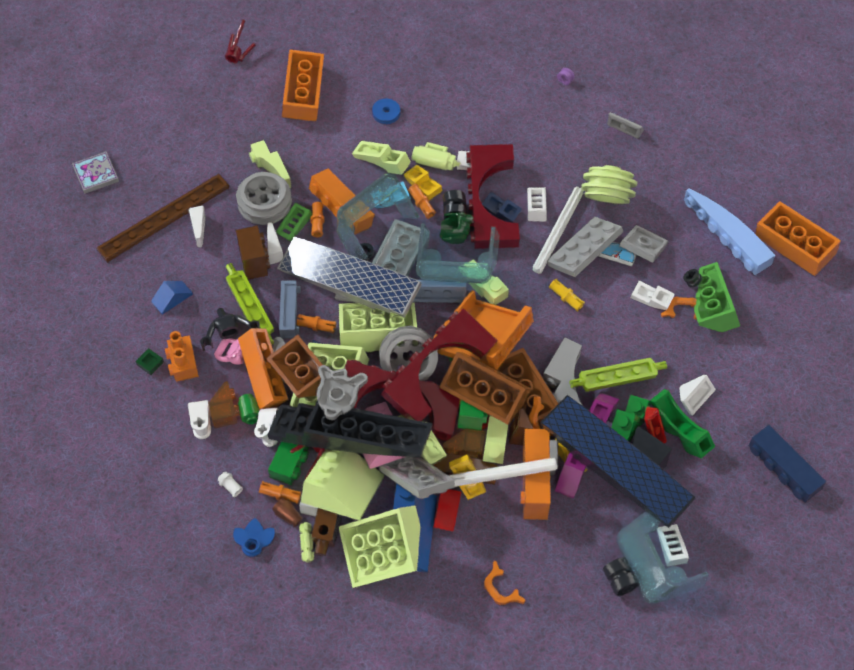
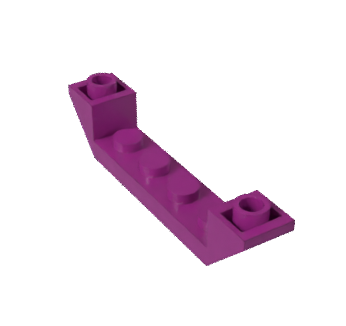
[555,392,619,499]

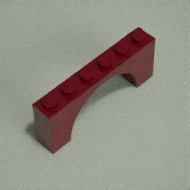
[466,144,520,249]
[381,308,498,421]
[344,360,460,442]

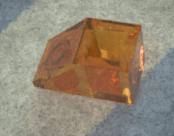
[209,381,240,429]
[442,429,485,460]

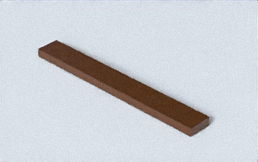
[96,174,230,262]

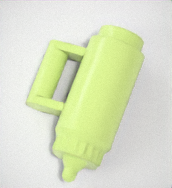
[412,142,461,170]

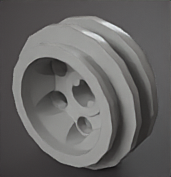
[236,172,292,225]
[379,326,438,381]

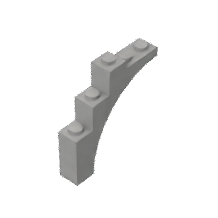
[543,338,582,405]

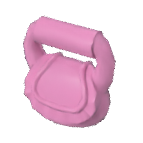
[214,338,245,365]

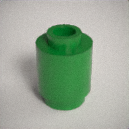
[238,394,260,424]

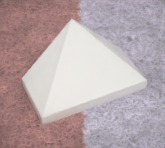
[680,375,716,416]

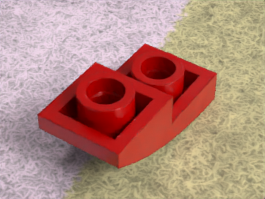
[433,489,462,532]

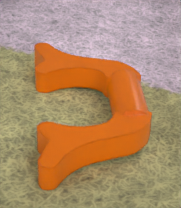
[661,297,697,319]
[529,396,554,436]
[484,561,525,605]

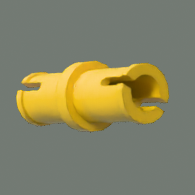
[549,279,585,312]

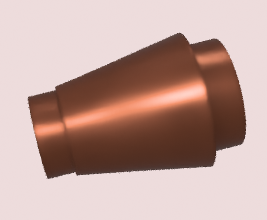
[272,498,303,527]

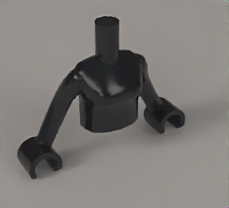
[200,308,261,351]

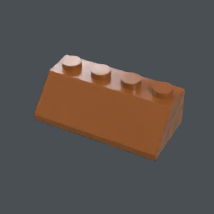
[497,348,558,429]
[439,352,531,425]

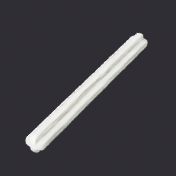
[533,187,584,274]
[448,458,557,486]

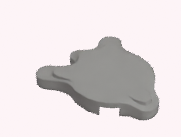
[317,365,368,420]

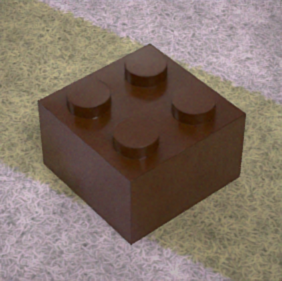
[236,225,271,280]

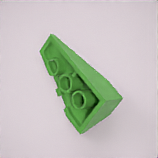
[694,262,740,332]

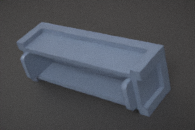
[413,278,466,303]
[279,281,301,339]

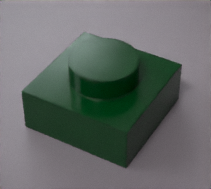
[135,348,164,375]

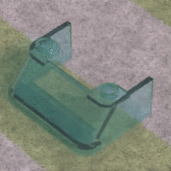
[336,174,420,259]
[416,224,499,284]
[616,512,709,605]

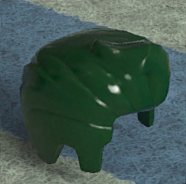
[440,212,473,244]

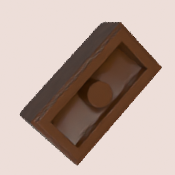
[509,409,533,446]

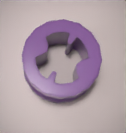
[557,68,575,85]

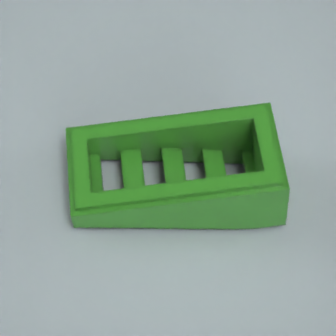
[276,202,312,241]

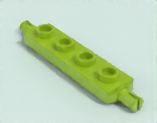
[226,263,274,345]
[569,358,667,392]

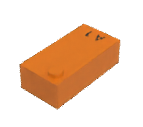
[282,50,324,121]
[755,201,841,276]
[520,429,550,520]

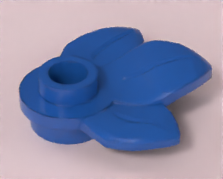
[233,518,275,557]

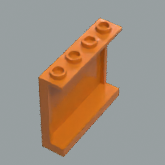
[433,290,534,370]

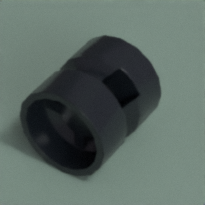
[443,190,467,219]
[603,557,640,596]

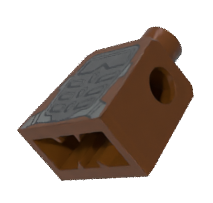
[312,508,342,556]

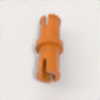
[408,184,436,219]
[310,202,325,238]
[296,314,337,334]
[259,481,302,504]

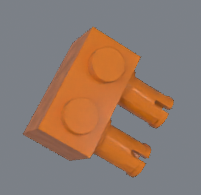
[165,331,199,382]

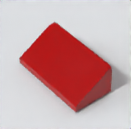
[645,407,667,444]

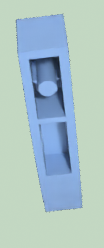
[684,188,775,275]

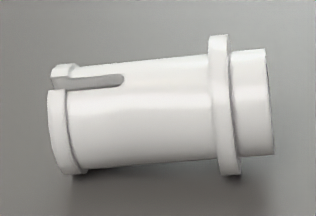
[218,472,243,497]

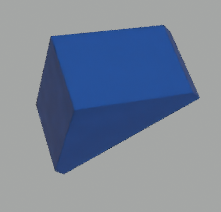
[151,281,193,315]

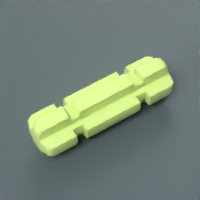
[299,522,314,562]

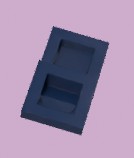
[482,192,522,223]

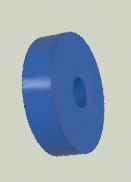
[372,98,400,124]

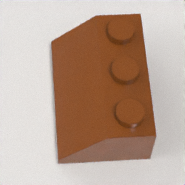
[266,335,323,398]

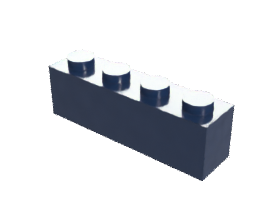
[749,425,826,503]

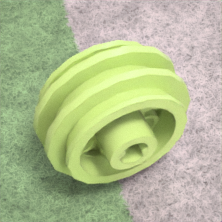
[581,165,637,204]

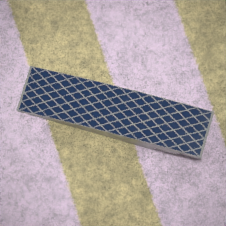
[277,237,422,318]

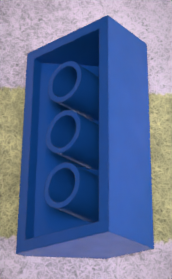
[393,483,437,573]

